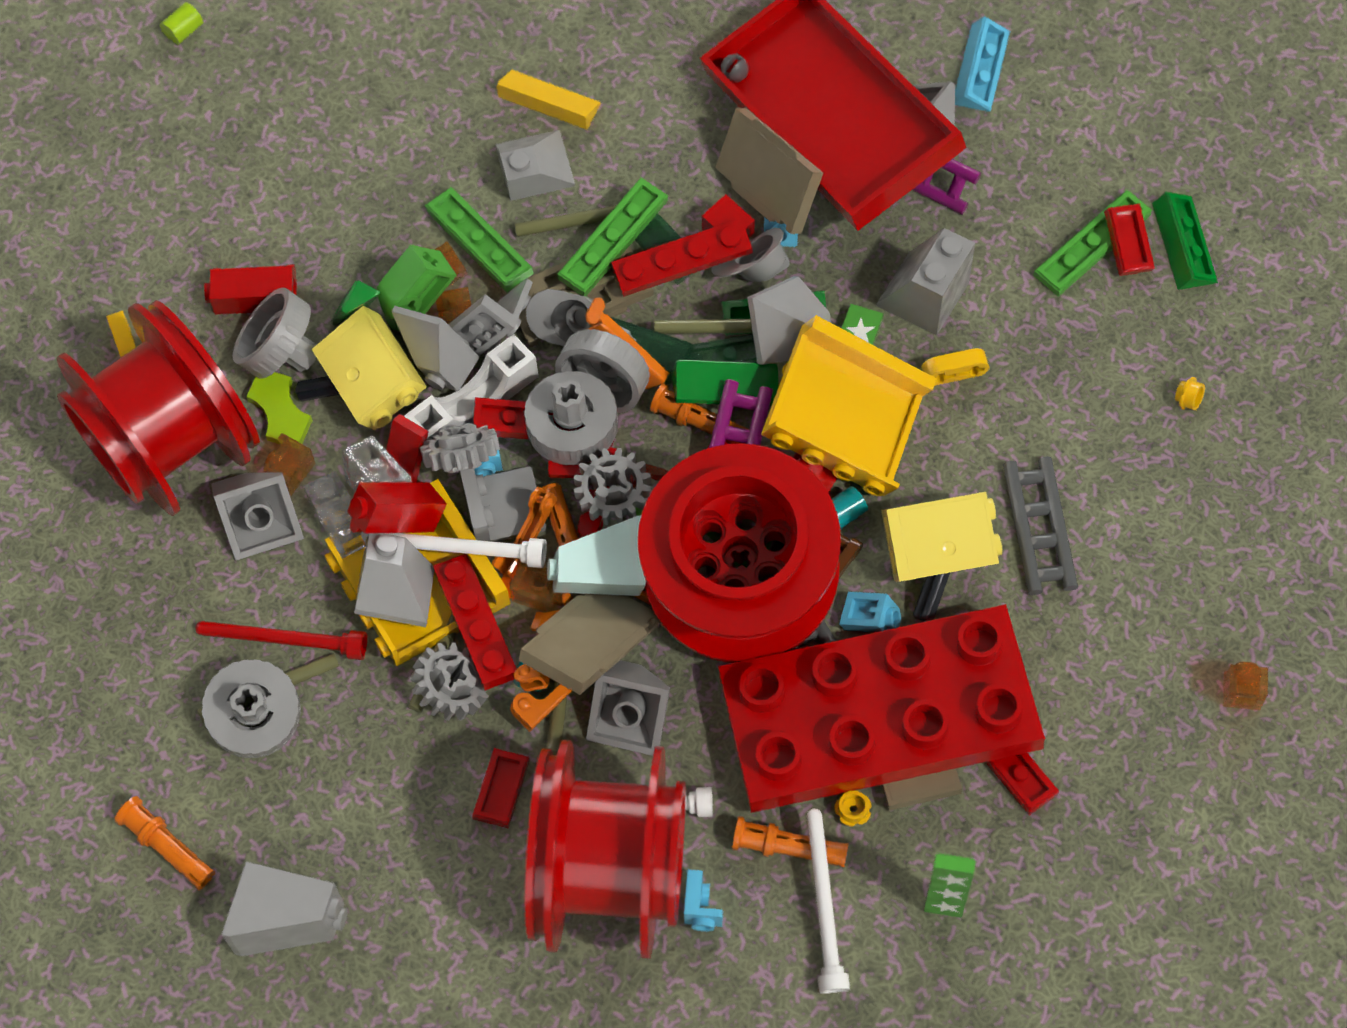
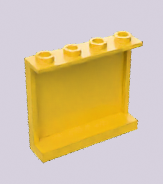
[761,315,937,496]
[324,479,511,666]

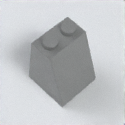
[876,228,975,336]
[221,861,348,956]

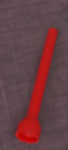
[195,621,368,660]

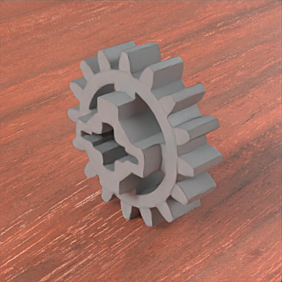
[420,423,500,473]
[574,448,652,525]
[410,642,489,721]

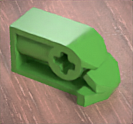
[377,245,457,331]

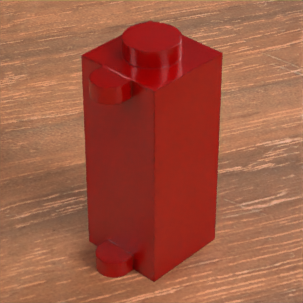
[204,264,297,315]
[347,482,447,534]

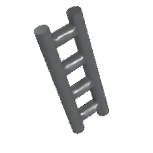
[1003,456,1078,595]

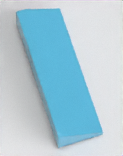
[955,16,1010,112]

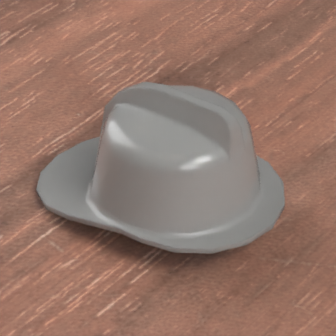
[711,228,790,282]
[526,289,593,346]

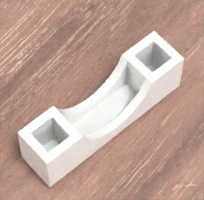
[404,334,539,440]

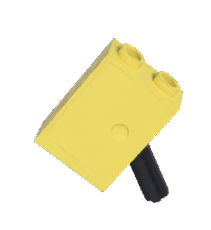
[294,306,427,430]
[881,492,1002,622]

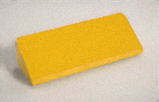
[496,70,601,130]

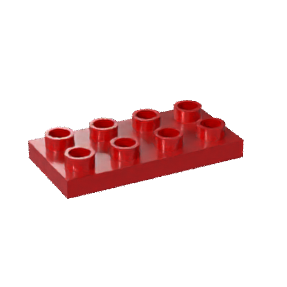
[700,0,967,231]
[718,604,1045,813]

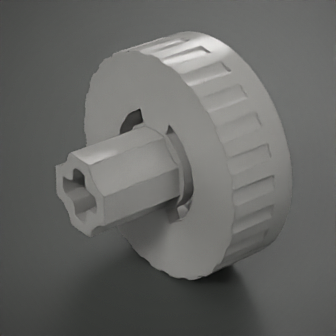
[233,287,317,379]
[555,326,650,413]
[524,371,618,465]
[202,659,301,758]

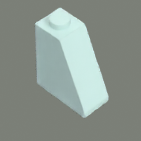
[547,516,646,596]

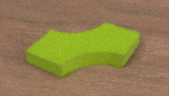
[246,372,312,450]

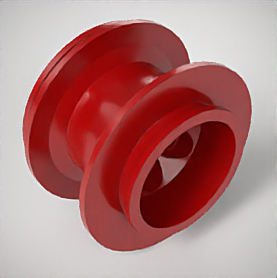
[56,300,260,516]
[638,443,841,663]
[525,740,686,959]

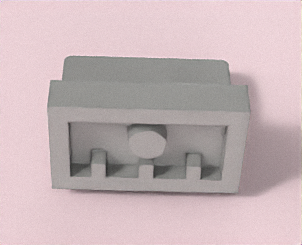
[448,278,533,356]
[460,466,546,542]

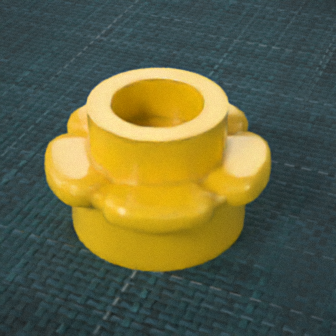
[1175,377,1205,410]
[835,790,872,827]

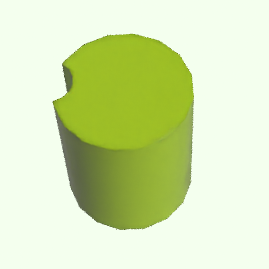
[160,2,204,45]

